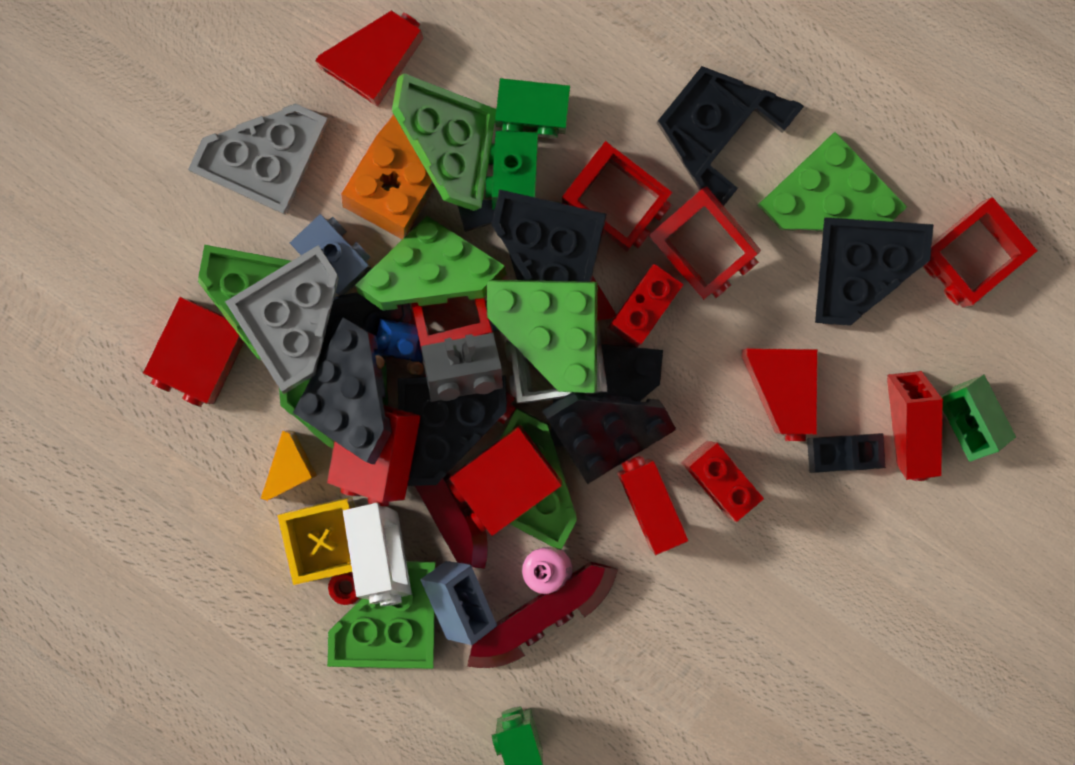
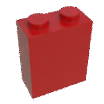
[143,297,244,407]
[327,404,421,506]
[449,424,562,536]

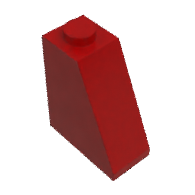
[315,10,424,107]
[741,348,818,441]
[887,371,943,481]

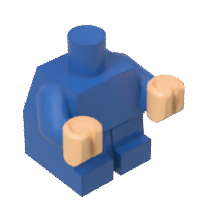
[375,319,424,375]

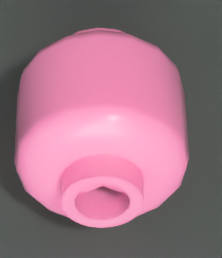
[522,546,572,594]

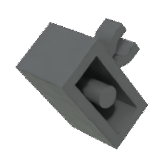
[421,333,503,402]

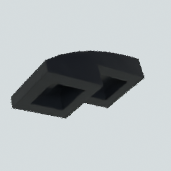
[807,433,886,473]

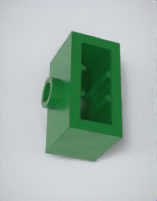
[495,78,570,139]
[485,131,538,210]
[941,374,1016,462]
[492,706,543,765]

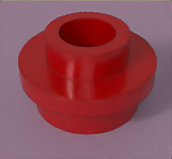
[328,572,359,605]

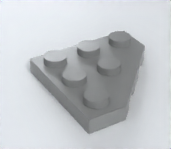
[188,103,329,215]
[225,245,339,394]

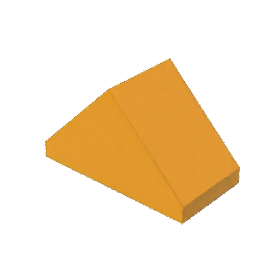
[260,430,317,501]

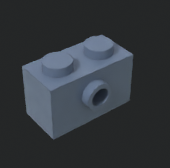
[289,214,372,296]
[420,561,497,645]

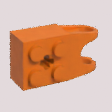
[341,114,436,239]

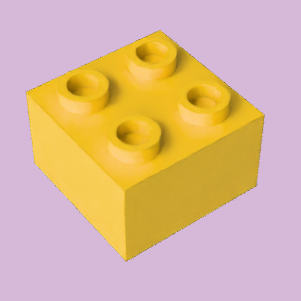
[277,496,355,585]

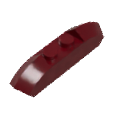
[415,472,488,569]
[467,561,618,668]

